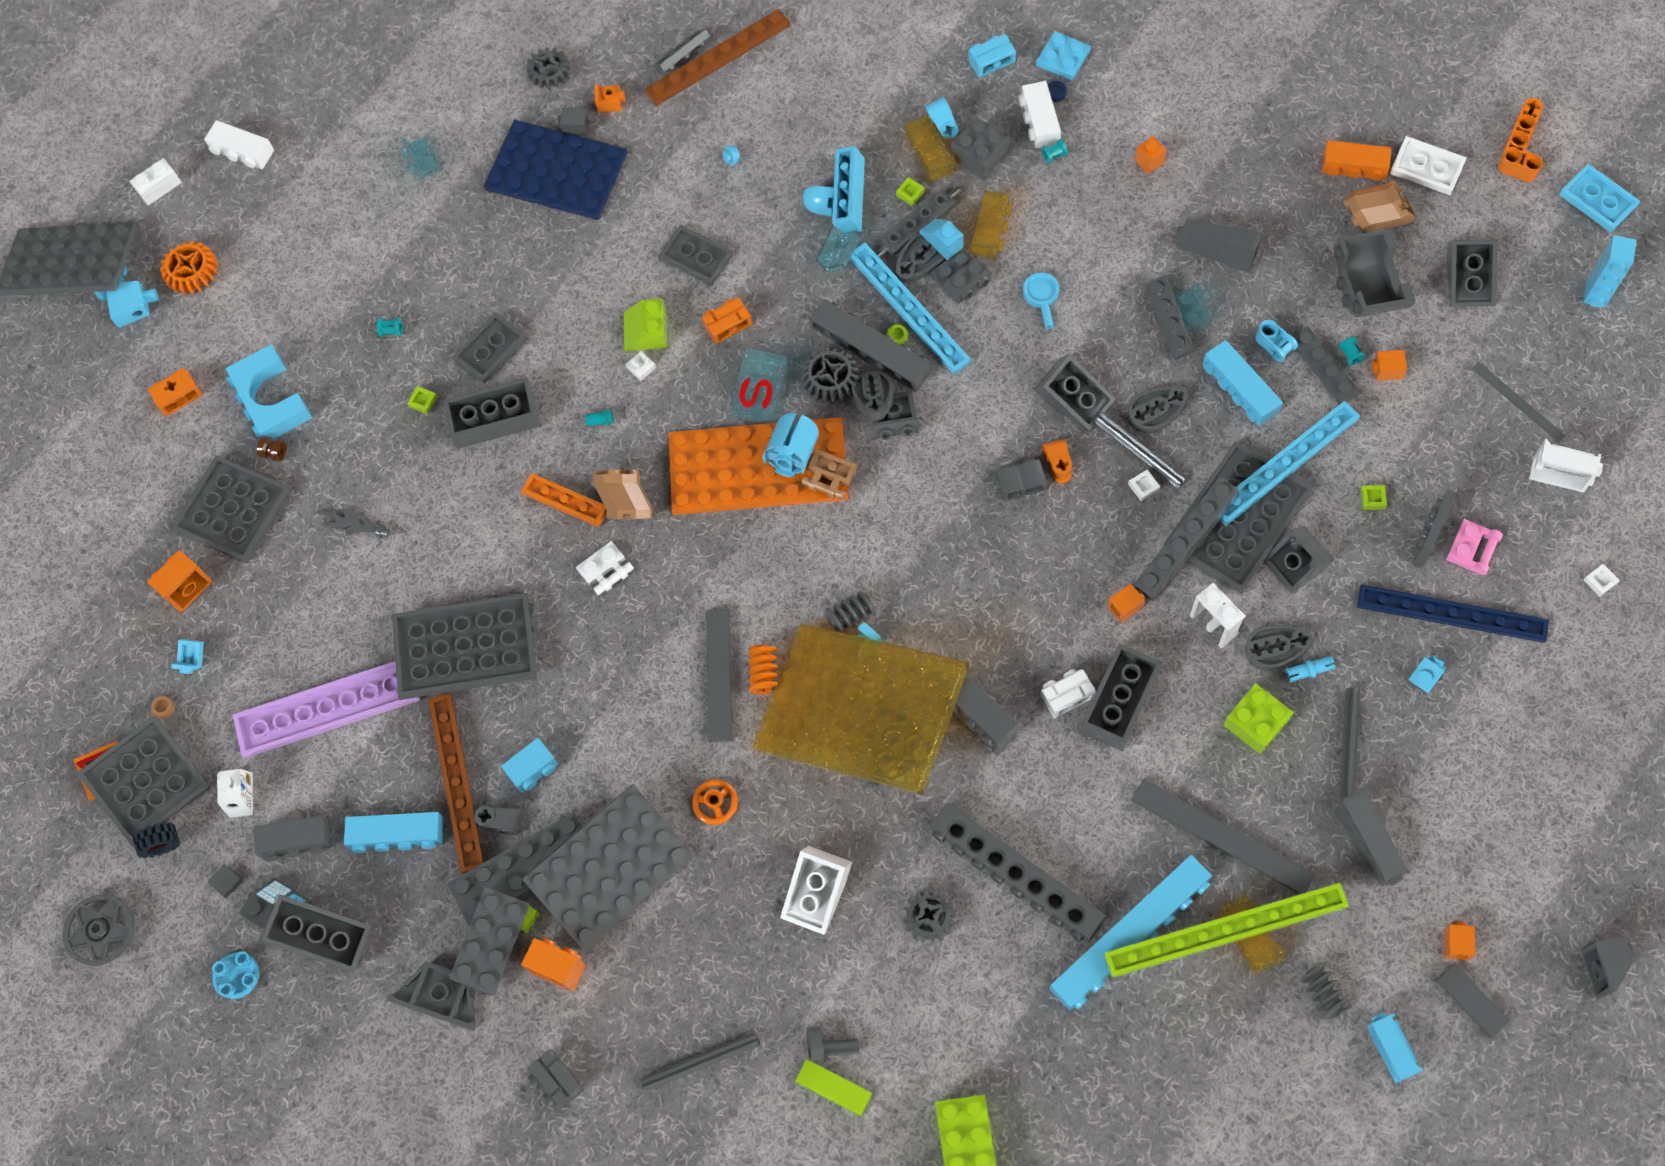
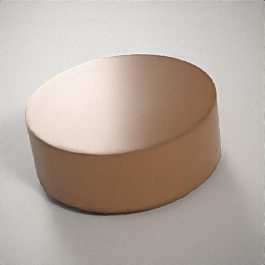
[150,695,175,719]

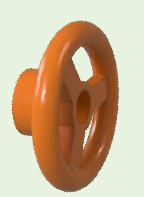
[692,779,738,825]

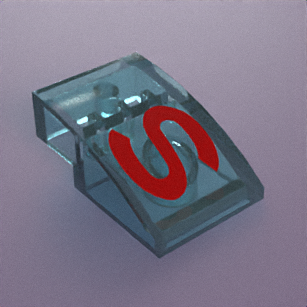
[731,348,790,424]

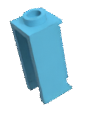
[1367,1012,1423,1083]

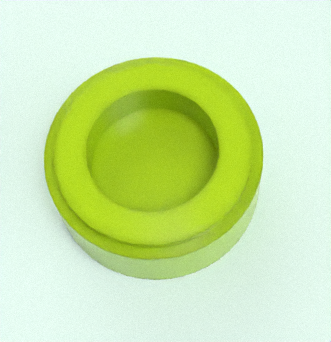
[886,324,908,345]

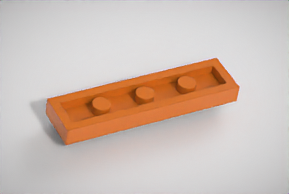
[521,473,607,528]

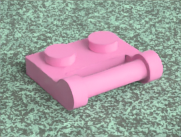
[1446,519,1503,575]

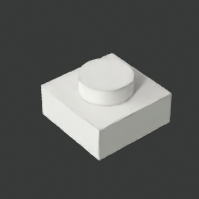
[1128,470,1160,501]
[1584,564,1620,597]

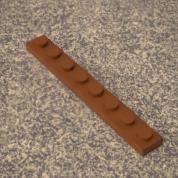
[645,8,790,107]
[428,693,485,874]

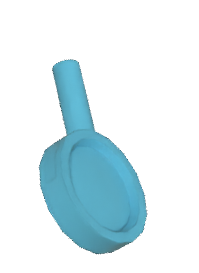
[1023,273,1059,329]

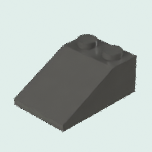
[1447,240,1498,307]
[1033,354,1116,431]

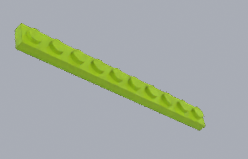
[1104,883,1349,978]

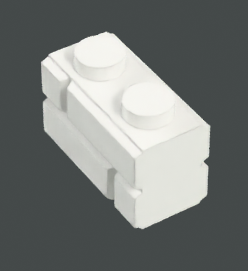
[129,158,182,206]
[1040,669,1096,719]

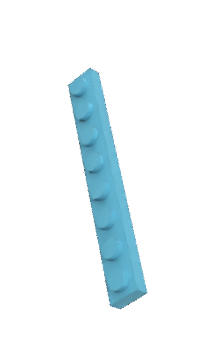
[848,243,971,375]
[1220,401,1360,526]

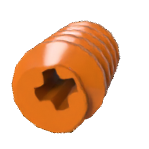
[748,644,778,695]

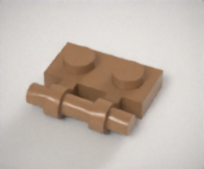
[802,449,857,500]

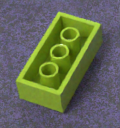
[935,1094,996,1166]

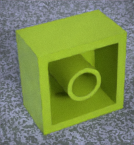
[1223,683,1294,754]

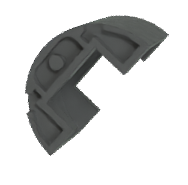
[1334,229,1415,317]

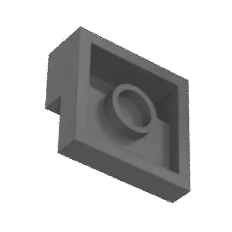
[930,249,991,304]
[872,391,919,440]

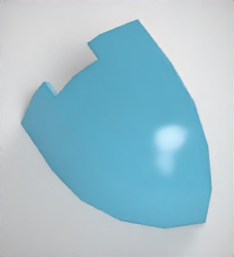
[803,186,834,216]

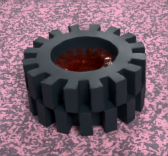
[132,823,180,858]

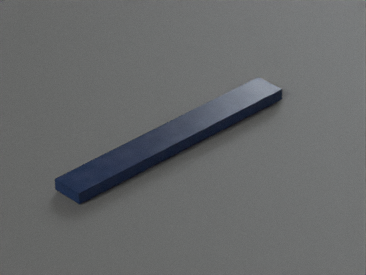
[1357,584,1549,643]

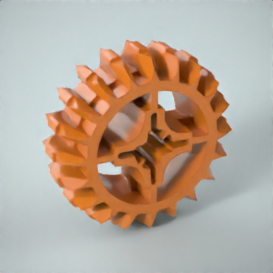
[160,240,218,295]

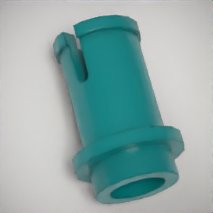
[585,409,614,427]

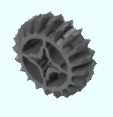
[801,347,860,404]

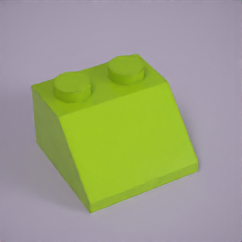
[624,298,667,351]

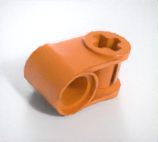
[1042,438,1072,484]

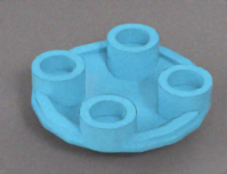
[212,951,260,999]

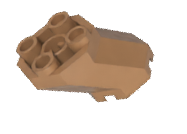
[1343,180,1416,233]
[593,469,654,519]

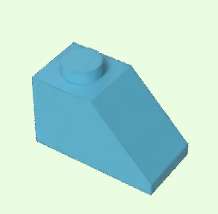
[920,219,963,260]

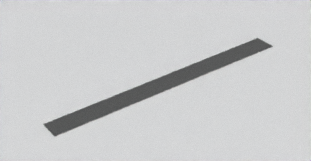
[1472,362,1566,443]

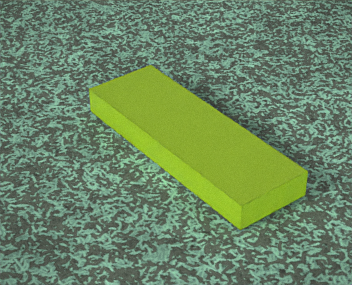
[795,1059,873,1117]

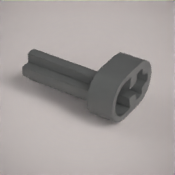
[806,1026,859,1062]

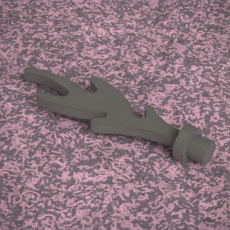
[317,508,391,538]

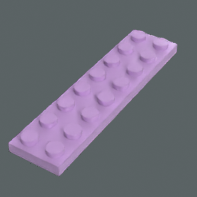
[233,661,420,758]

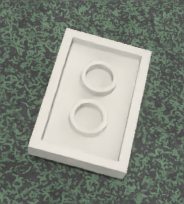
[1390,136,1467,196]

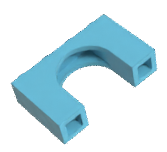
[226,344,312,439]

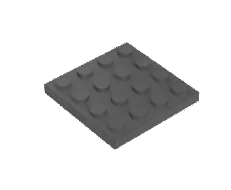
[171,455,292,564]
[77,716,210,846]

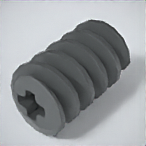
[825,591,877,635]
[1301,962,1352,1020]

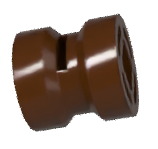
[257,436,287,462]

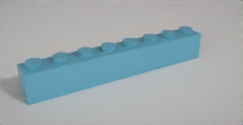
[1049,855,1212,1011]

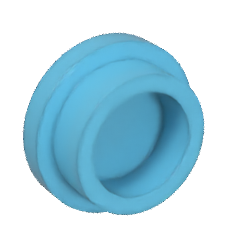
[723,145,740,166]

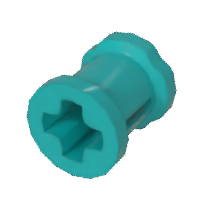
[1041,139,1068,164]
[377,317,403,337]
[1338,337,1366,366]

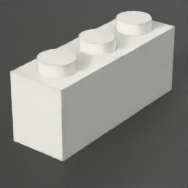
[1018,81,1061,148]
[204,120,274,169]

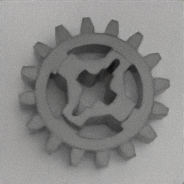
[526,47,571,89]
[903,889,956,944]

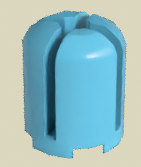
[763,413,819,477]

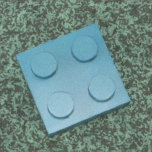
[1036,31,1091,81]

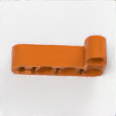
[1498,98,1543,182]

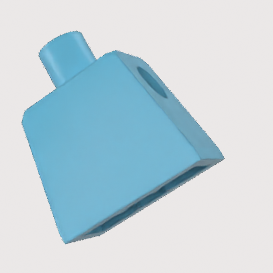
[106,281,159,328]

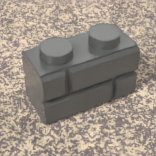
[527,1049,584,1109]

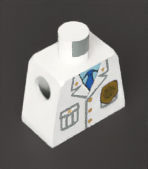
[217,769,253,818]

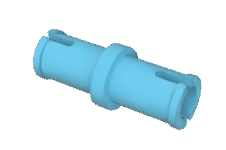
[1285,655,1336,683]

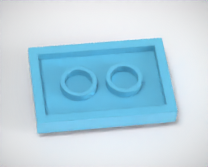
[1559,164,1641,233]

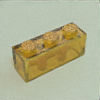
[905,115,956,183]
[972,190,1013,259]
[1218,894,1284,977]

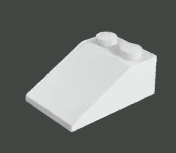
[780,846,852,935]

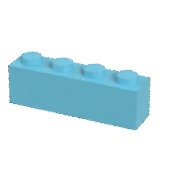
[832,146,865,235]
[1583,235,1637,307]
[1203,340,1283,426]
[344,812,444,853]

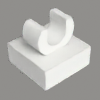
[625,351,656,381]

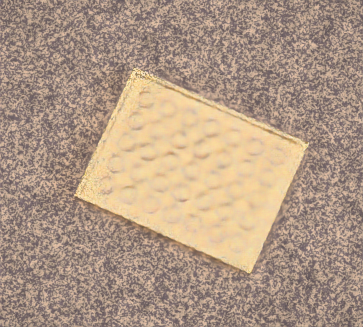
[752,623,969,795]

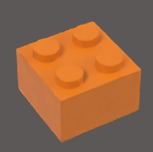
[147,550,212,613]
[521,937,586,992]

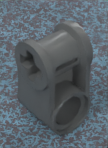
[474,806,522,836]

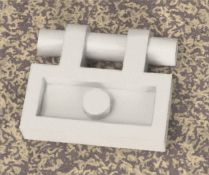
[576,541,634,595]

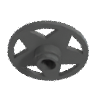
[63,894,134,966]

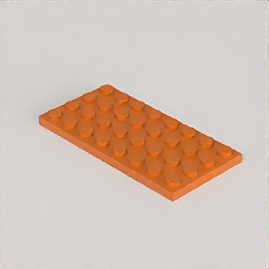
[669,417,849,515]

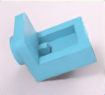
[171,639,204,674]
[1408,655,1447,693]

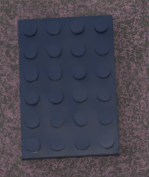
[484,120,628,220]

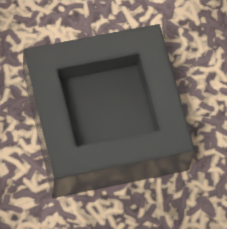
[208,864,243,898]

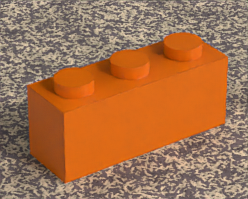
[1321,140,1392,181]

